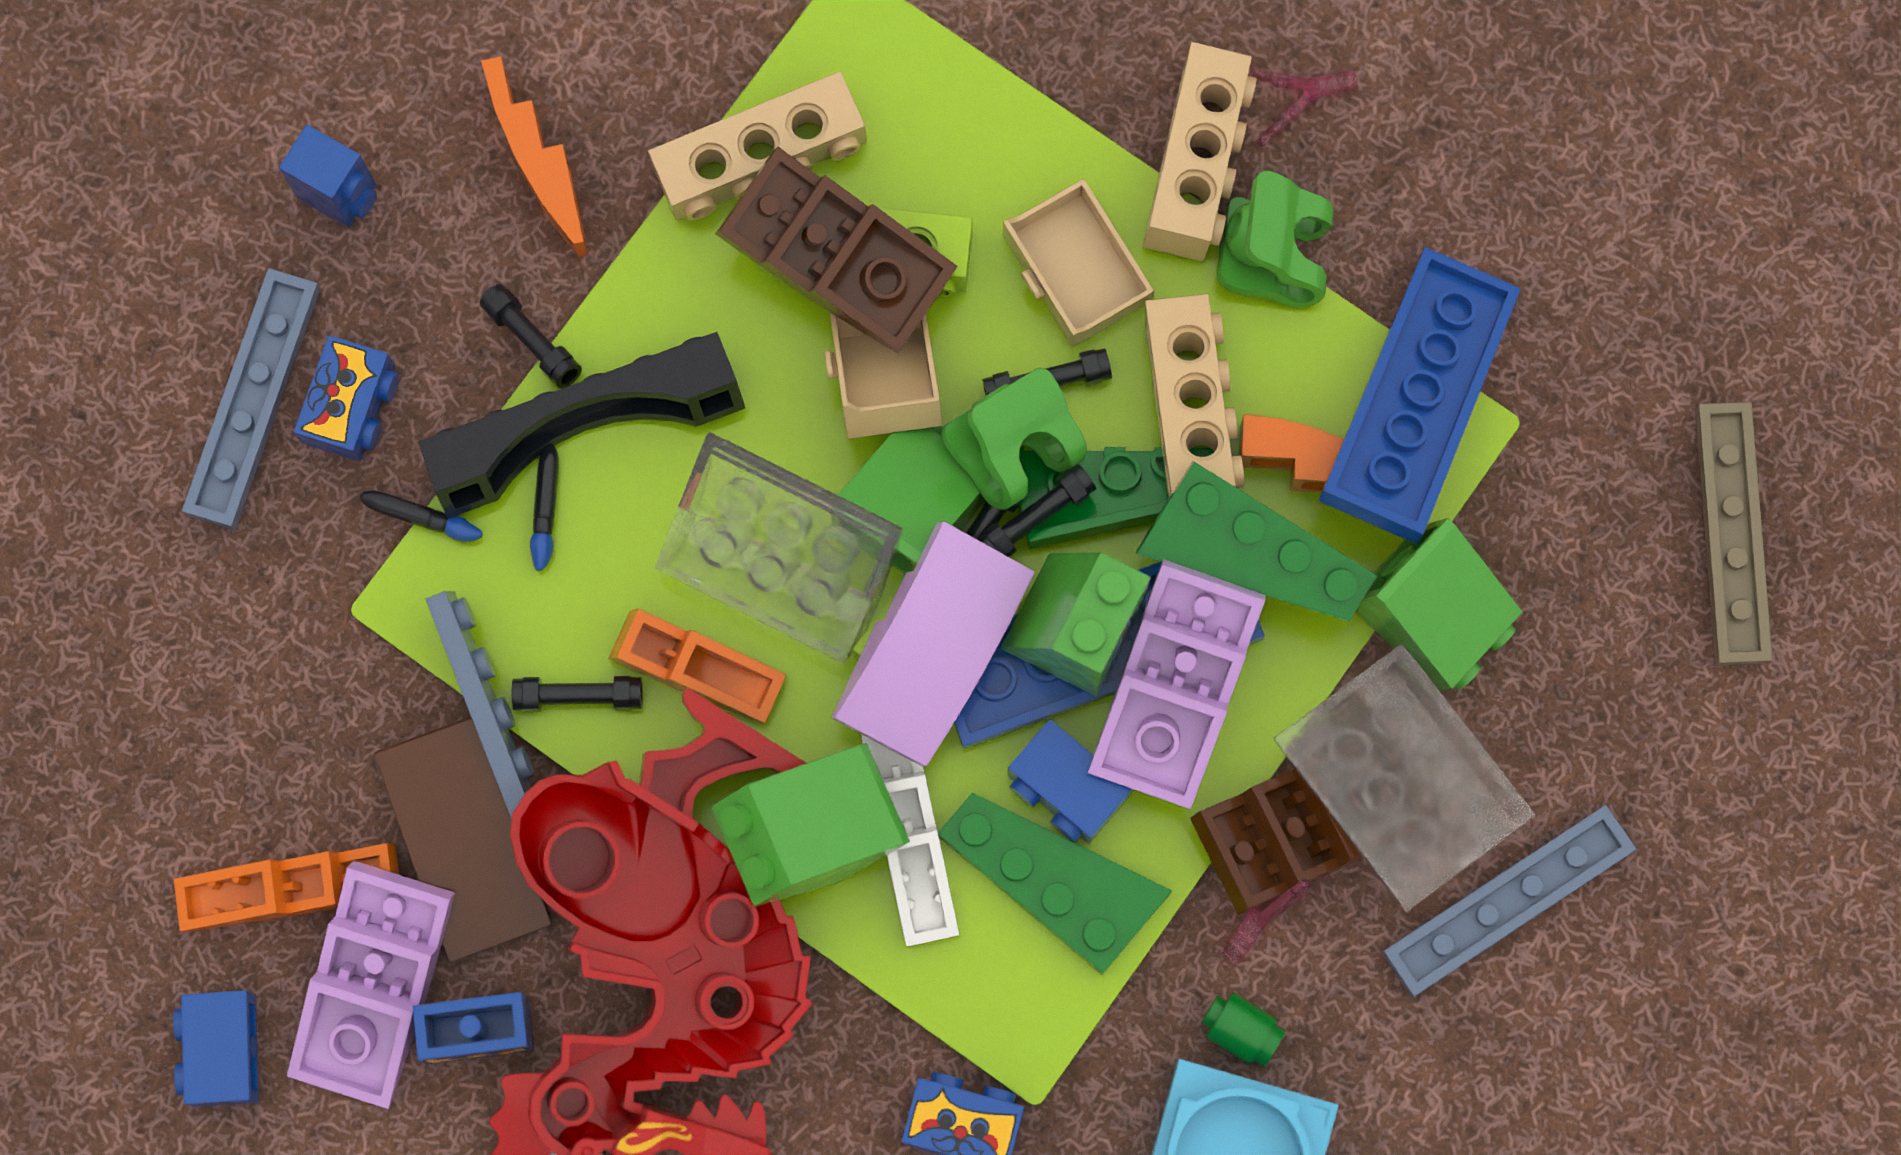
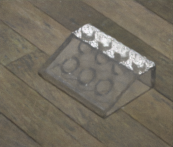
[654,432,904,664]
[1273,643,1536,913]

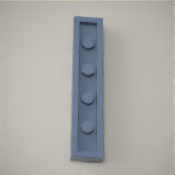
[182,268,321,530]
[425,591,535,817]
[1382,805,1637,998]

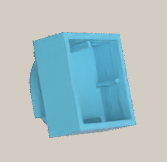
[1151,1059,1339,1155]

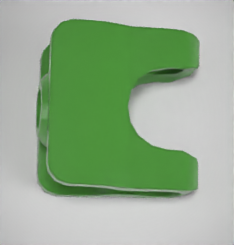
[1217,171,1334,308]
[941,368,1087,510]

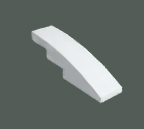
[861,734,959,947]

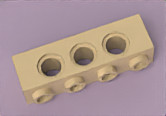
[1142,42,1257,262]
[648,71,867,221]
[1145,294,1244,499]

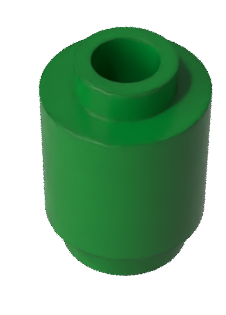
[1201,992,1286,1068]

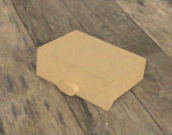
[1003,179,1154,347]
[825,312,943,439]

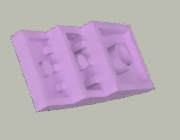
[831,521,1035,767]
[1088,559,1266,809]
[287,861,455,1109]

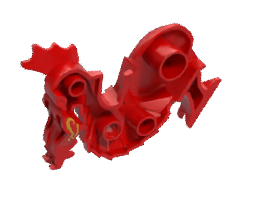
[489,688,813,1155]

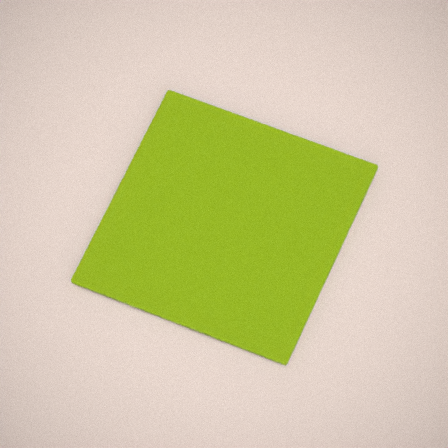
[351,0,1519,1105]

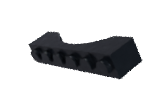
[418,332,746,519]

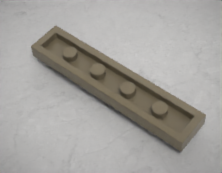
[1695,402,1773,666]

